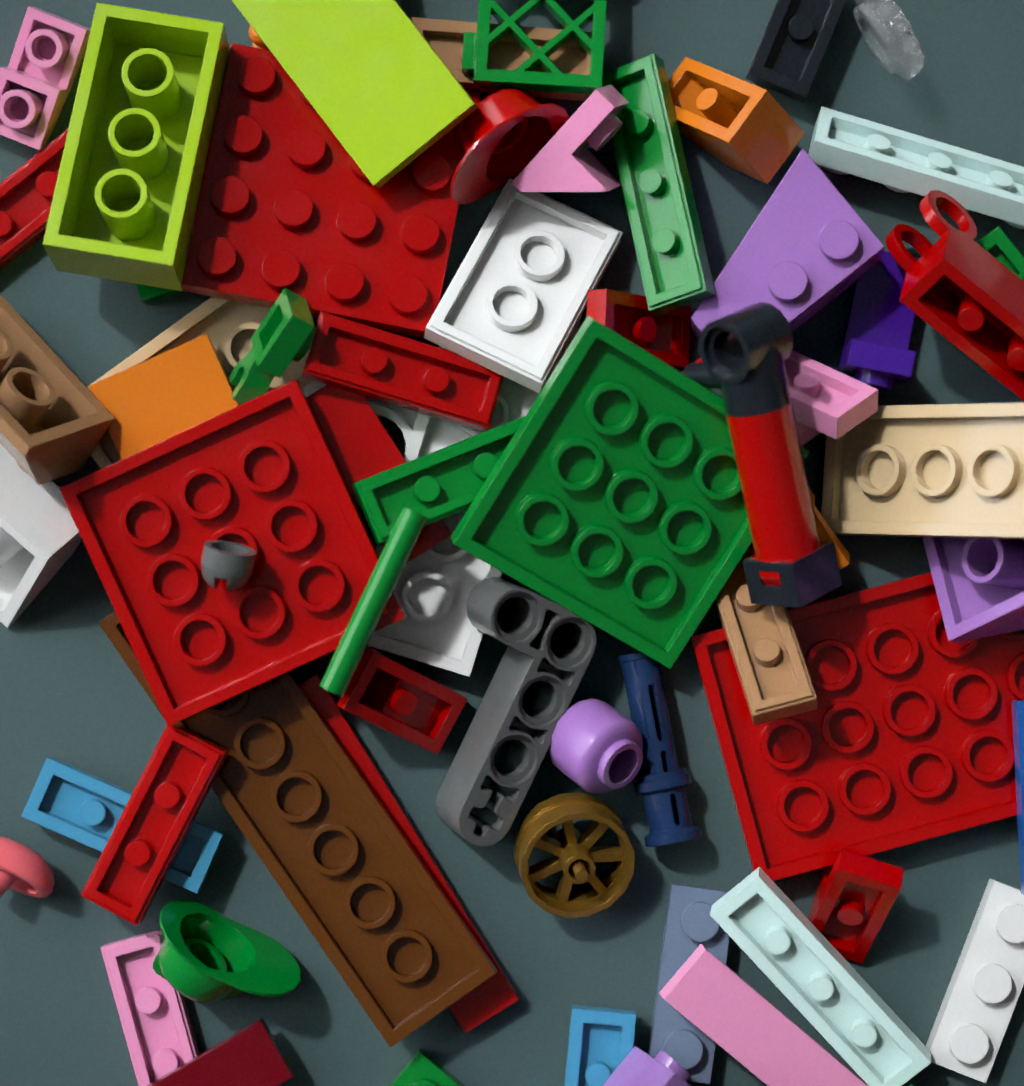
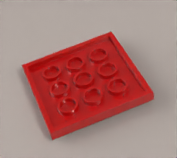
[181,43,481,338]
[59,379,407,726]

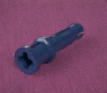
[618,652,702,847]

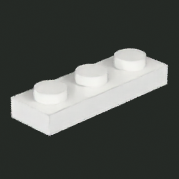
[926,878,1024,1083]

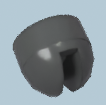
[201,540,257,592]

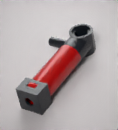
[683,302,842,608]

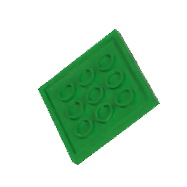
[450,315,809,669]

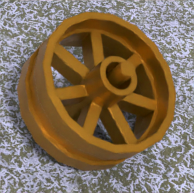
[514,793,635,918]

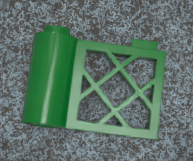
[461,0,607,94]

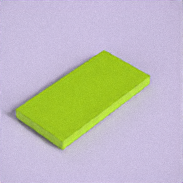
[232,0,478,189]

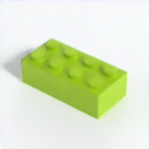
[43,3,230,291]

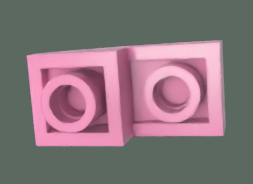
[0,6,91,150]

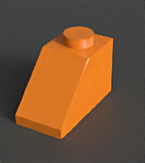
[668,57,805,184]

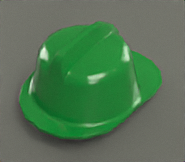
[153,899,301,1004]

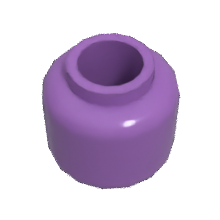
[548,698,643,794]

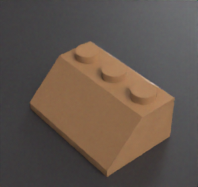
[0,294,115,485]

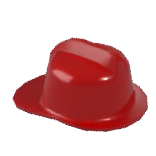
[450,88,570,204]

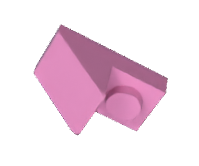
[511,85,629,192]
[784,350,878,446]

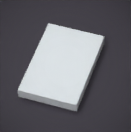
[424,178,623,394]

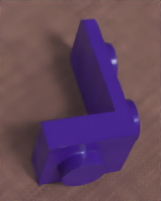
[838,251,919,391]

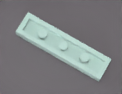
[808,106,1024,229]
[710,867,931,1086]

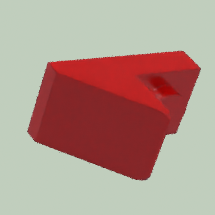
[586,289,692,368]
[337,648,468,755]
[808,850,904,964]

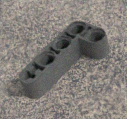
[435,577,597,847]

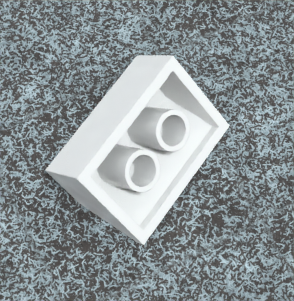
[0,444,82,628]

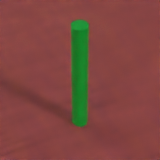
[320,506,427,696]

